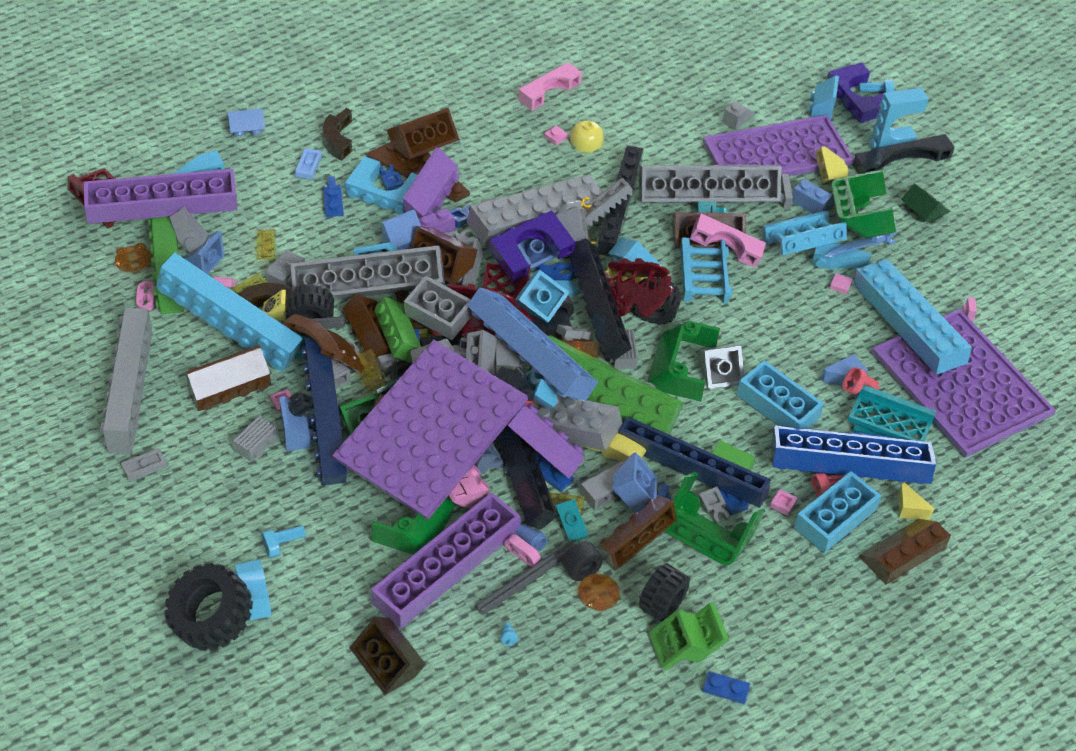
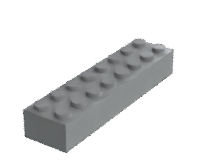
[639,165,781,202]
[467,174,603,246]
[290,246,445,300]
[100,308,152,454]

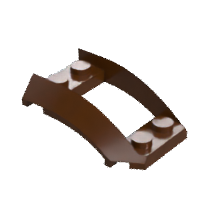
[283,314,364,373]

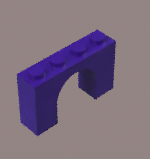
[826,62,888,123]
[489,210,576,282]

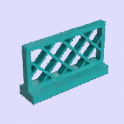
[848,385,936,442]

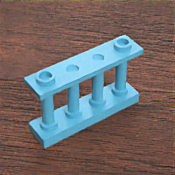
[762,211,847,255]
[680,238,732,304]

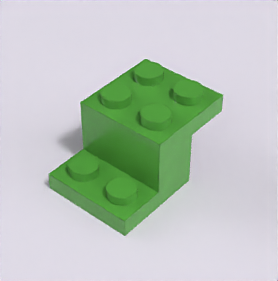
[649,603,729,669]

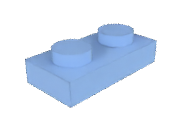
[295,148,322,180]

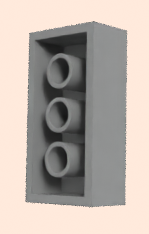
[537,394,623,451]

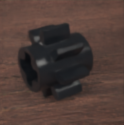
[288,392,313,417]

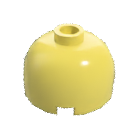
[570,121,604,152]

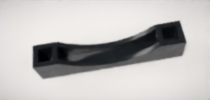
[853,134,955,174]

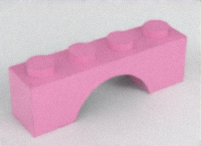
[518,62,582,111]
[690,213,766,267]

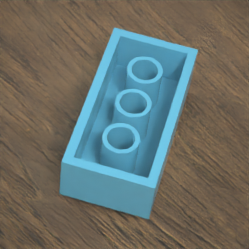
[737,360,824,429]
[794,471,881,553]

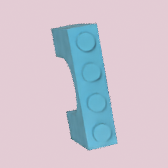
[870,88,929,149]
[345,156,418,215]

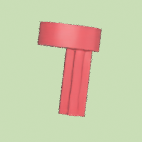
[842,367,880,395]
[811,473,845,498]

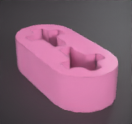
[136,281,155,311]
[504,534,541,567]

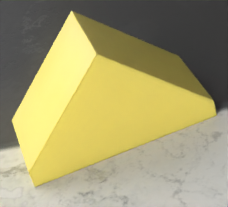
[898,483,934,520]

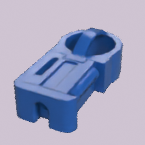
[537,263,575,280]

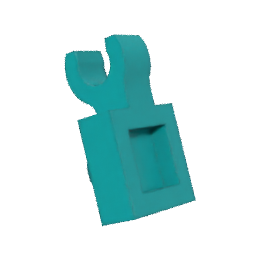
[697,202,728,213]

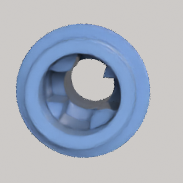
[517,525,548,551]

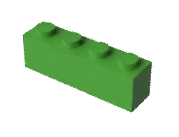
[374,297,421,363]

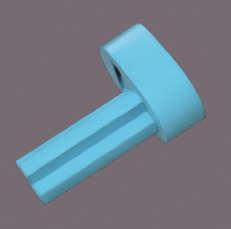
[859,80,895,93]
[261,526,306,558]

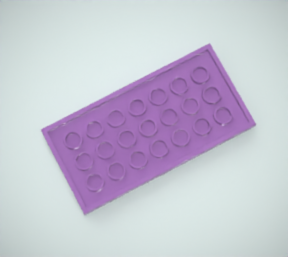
[703,115,854,176]

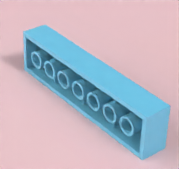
[156,252,303,372]
[854,259,971,375]

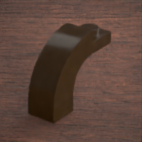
[323,107,352,161]
[238,283,293,308]

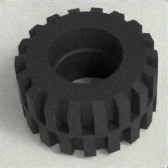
[631,276,682,325]
[285,284,334,320]
[639,563,690,622]

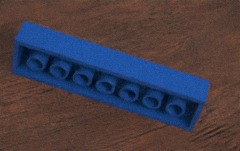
[771,426,936,484]

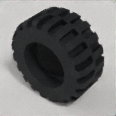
[164,563,253,651]

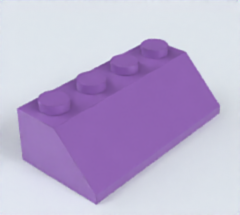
[403,147,460,219]
[508,403,585,478]

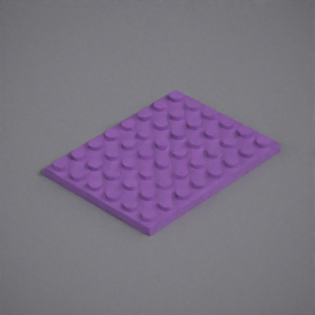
[871,309,1056,458]
[332,340,528,520]

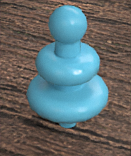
[500,622,518,646]

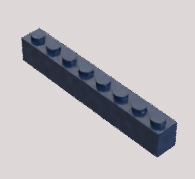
[301,338,347,486]
[618,417,771,508]

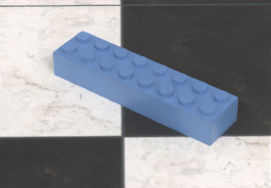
[467,287,599,401]

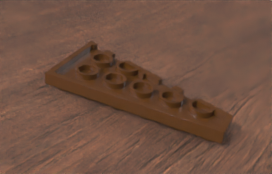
[366,142,470,203]

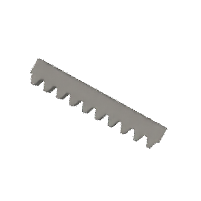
[585,178,633,226]

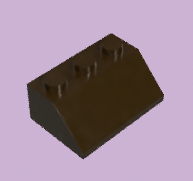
[349,617,426,695]

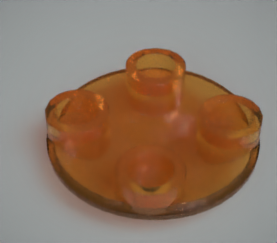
[115,243,152,272]
[578,574,620,612]

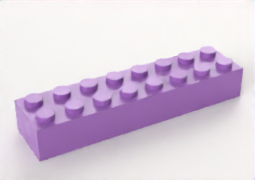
[84,169,238,224]
[371,492,521,629]

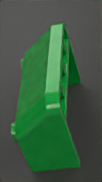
[832,170,896,238]
[647,321,720,402]
[665,472,766,565]
[372,495,456,555]

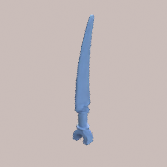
[825,231,897,258]

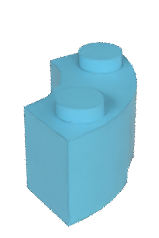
[525,370,558,409]
[235,560,272,621]

